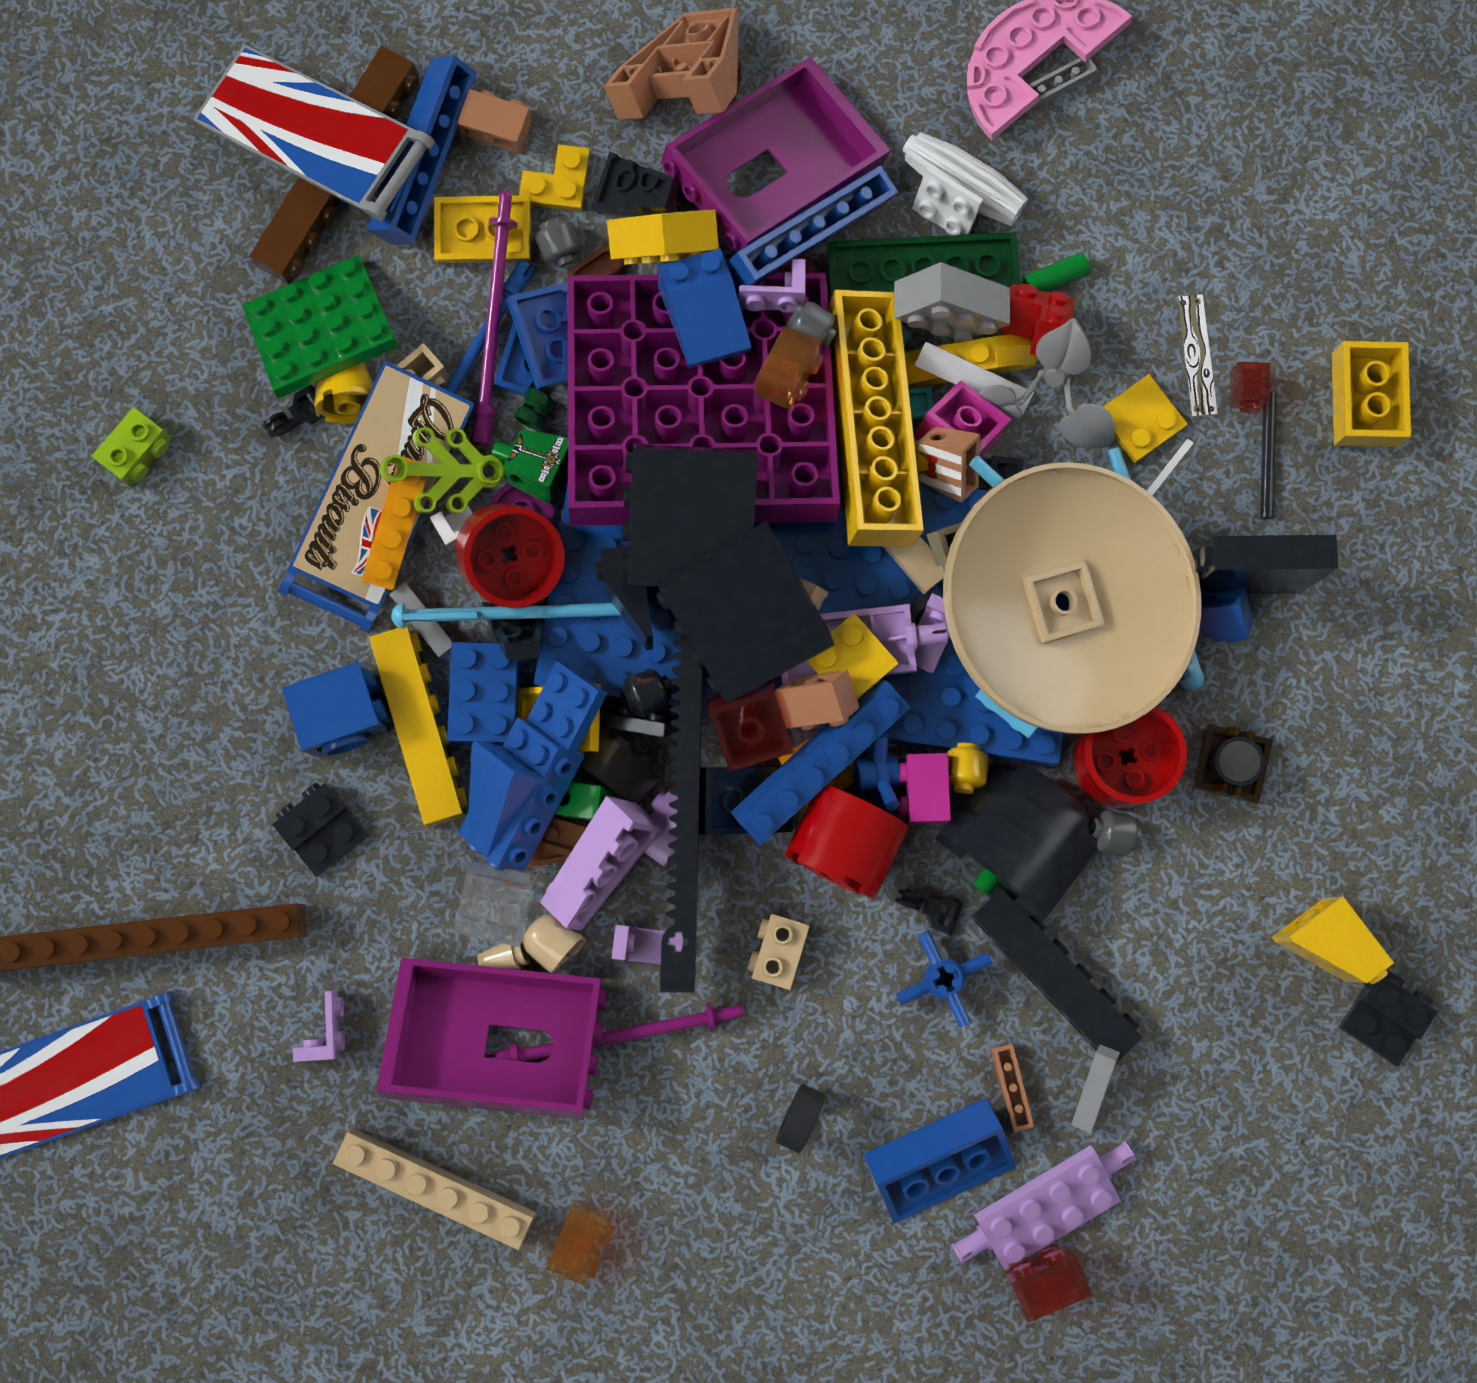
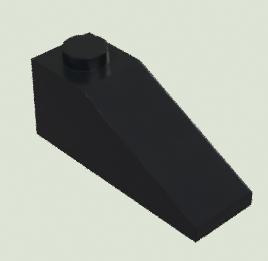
[595,546,653,650]

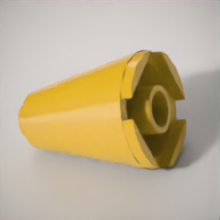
[314,362,373,424]

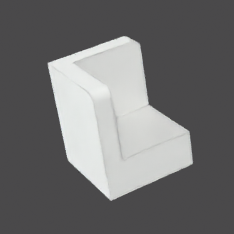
[430,506,473,551]

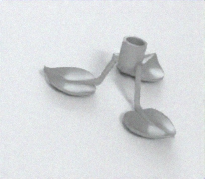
[978,318,1115,448]

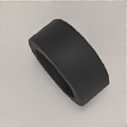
[776,1084,826,1154]

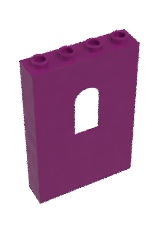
[661,57,891,253]
[376,957,608,1120]

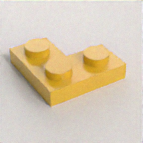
[519,144,590,212]

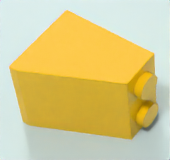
[1272,896,1394,985]

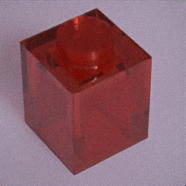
[1230,362,1270,413]

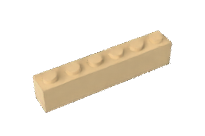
[333,1129,537,1250]

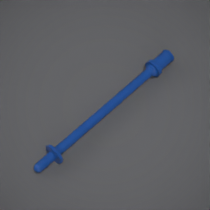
[444,260,536,394]

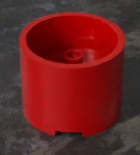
[455,503,565,608]
[1071,706,1187,809]
[783,785,909,901]

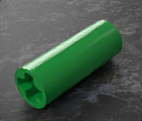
[1022,252,1091,292]

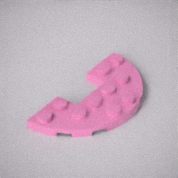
[967,0,1132,141]

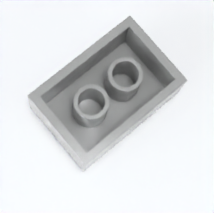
[894,262,1010,343]

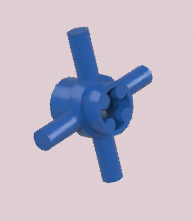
[853,731,900,811]
[896,930,993,1028]

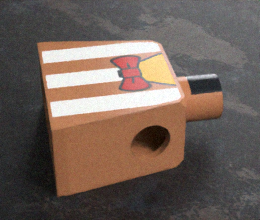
[914,427,980,503]

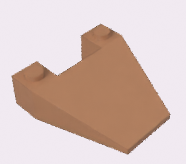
[604,7,739,120]

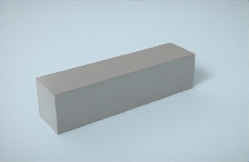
[1027,58,1098,113]
[389,582,453,660]
[1071,1045,1120,1133]

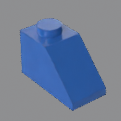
[1199,588,1254,642]

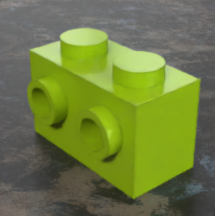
[92,407,172,487]

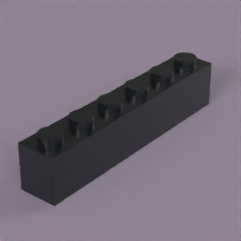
[969,888,1143,1062]

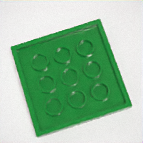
[242,254,398,399]

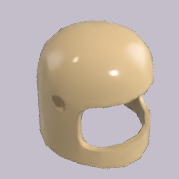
[523,914,586,973]

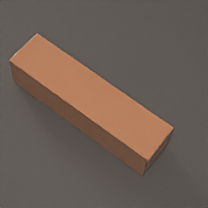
[990,1043,1034,1132]

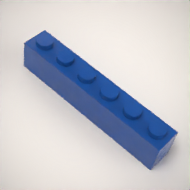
[367,55,477,245]
[726,165,898,290]
[731,679,911,845]

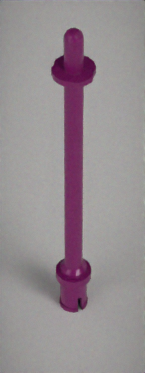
[470,190,518,446]
[485,1002,745,1062]

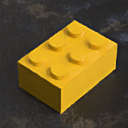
[607,209,719,265]
[1332,341,1411,447]

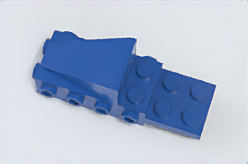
[458,661,607,871]

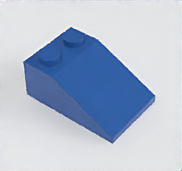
[658,249,751,368]

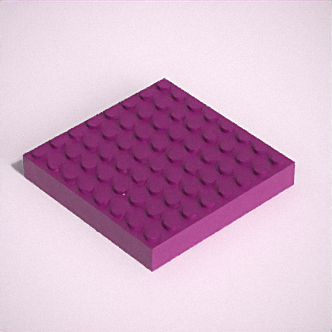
[567,273,840,526]

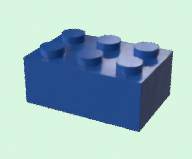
[447,642,521,746]

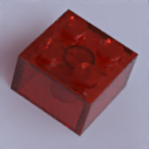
[708,679,794,772]
[1003,1244,1093,1323]

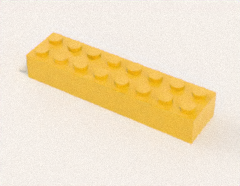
[828,290,924,547]

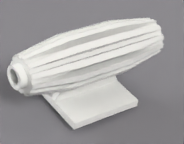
[903,132,1028,235]

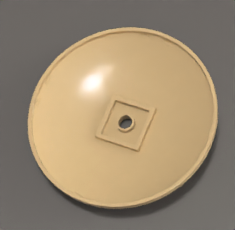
[943,462,1201,734]

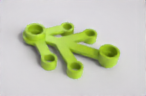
[379,427,504,514]

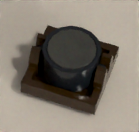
[1192,724,1273,804]

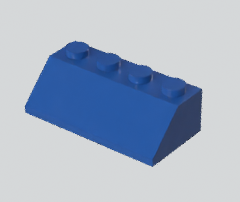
[864,1098,1016,1224]

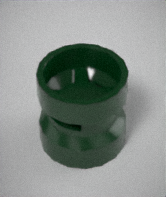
[513,388,556,432]

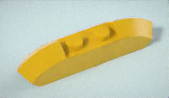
[905,334,1038,388]

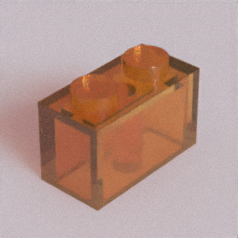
[755,326,823,410]
[545,1200,615,1285]

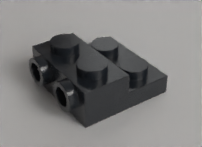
[272,783,370,877]
[1338,971,1438,1067]

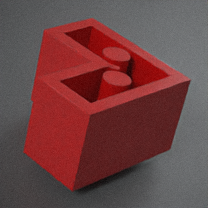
[1000,284,1074,356]

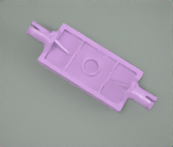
[782,604,948,684]
[951,1141,1136,1270]

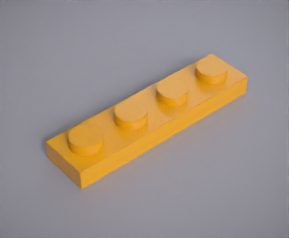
[361,456,427,591]

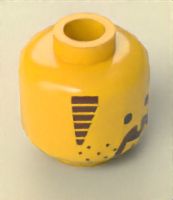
[947,743,989,794]

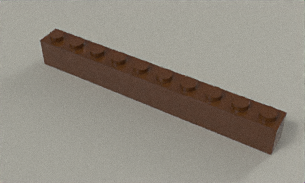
[0,903,308,972]

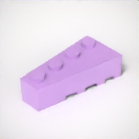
[540,796,663,930]

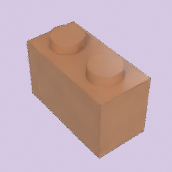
[457,89,532,154]
[775,670,860,730]

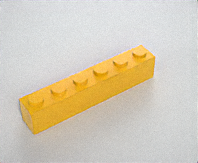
[369,625,469,827]

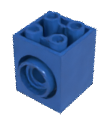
[282,661,392,757]

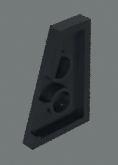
[591,151,681,214]
[599,703,679,737]

